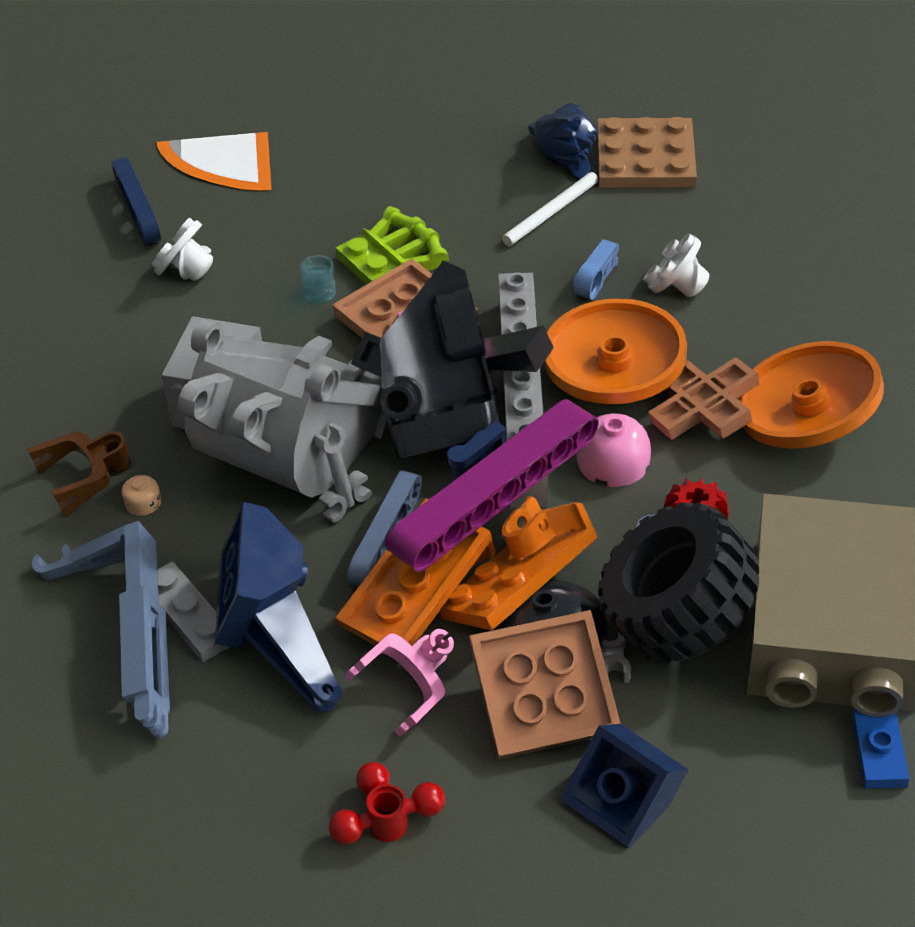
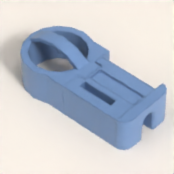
[573,239,619,300]

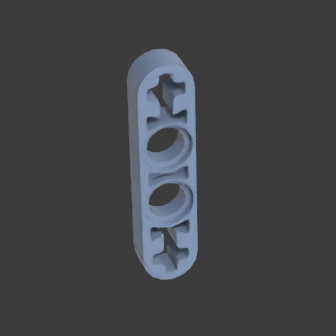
[347,471,422,588]

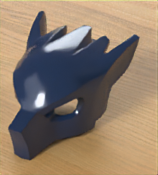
[528,103,598,180]

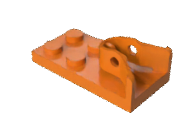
[439,496,598,630]
[335,498,495,646]

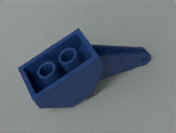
[215,502,342,713]

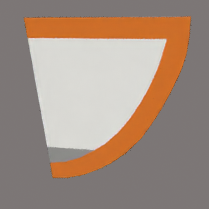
[156,132,272,191]

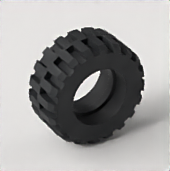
[598,503,759,662]

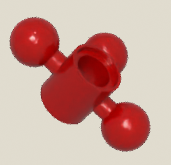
[328,762,445,845]

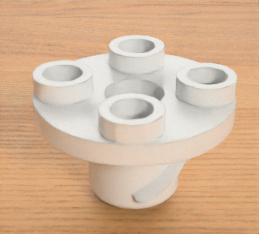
[151,218,213,281]
[643,234,709,297]

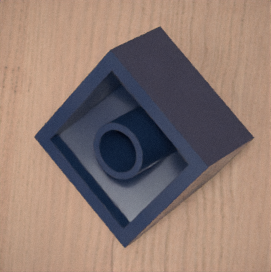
[560,724,689,847]

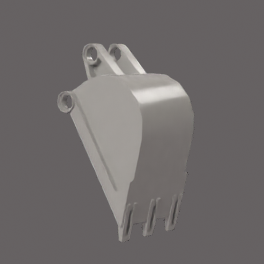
[178,319,408,498]

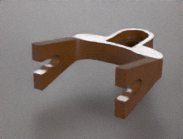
[27,431,131,516]

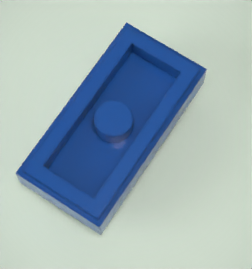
[852,709,909,789]

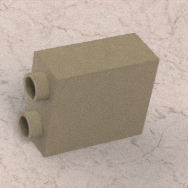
[747,494,915,717]

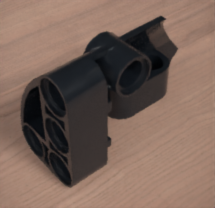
[380,260,503,459]

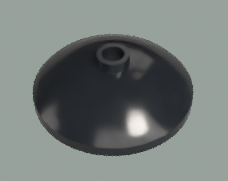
[487,580,608,646]

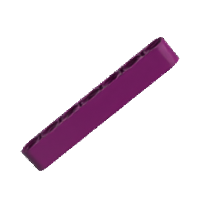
[385,399,599,572]

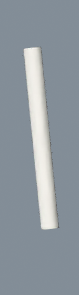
[502,172,598,247]

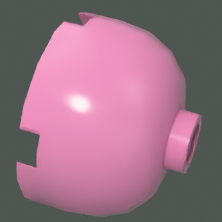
[576,413,651,487]

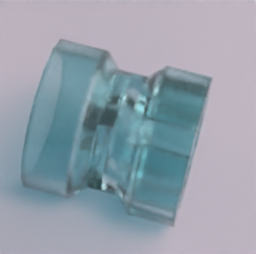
[300,255,336,303]

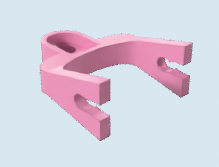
[344,629,454,737]

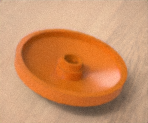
[544,299,687,404]
[737,341,884,449]

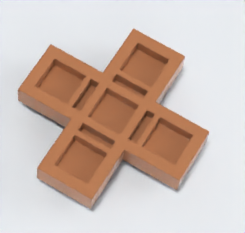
[648,357,760,440]

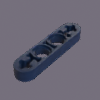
[111,157,161,245]

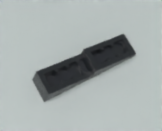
[483,326,554,374]

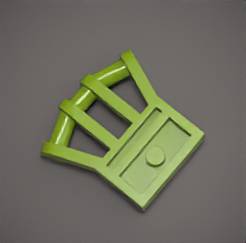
[335,206,449,285]

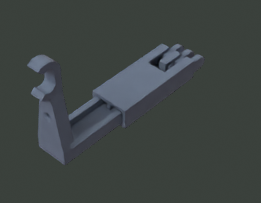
[32,521,170,739]

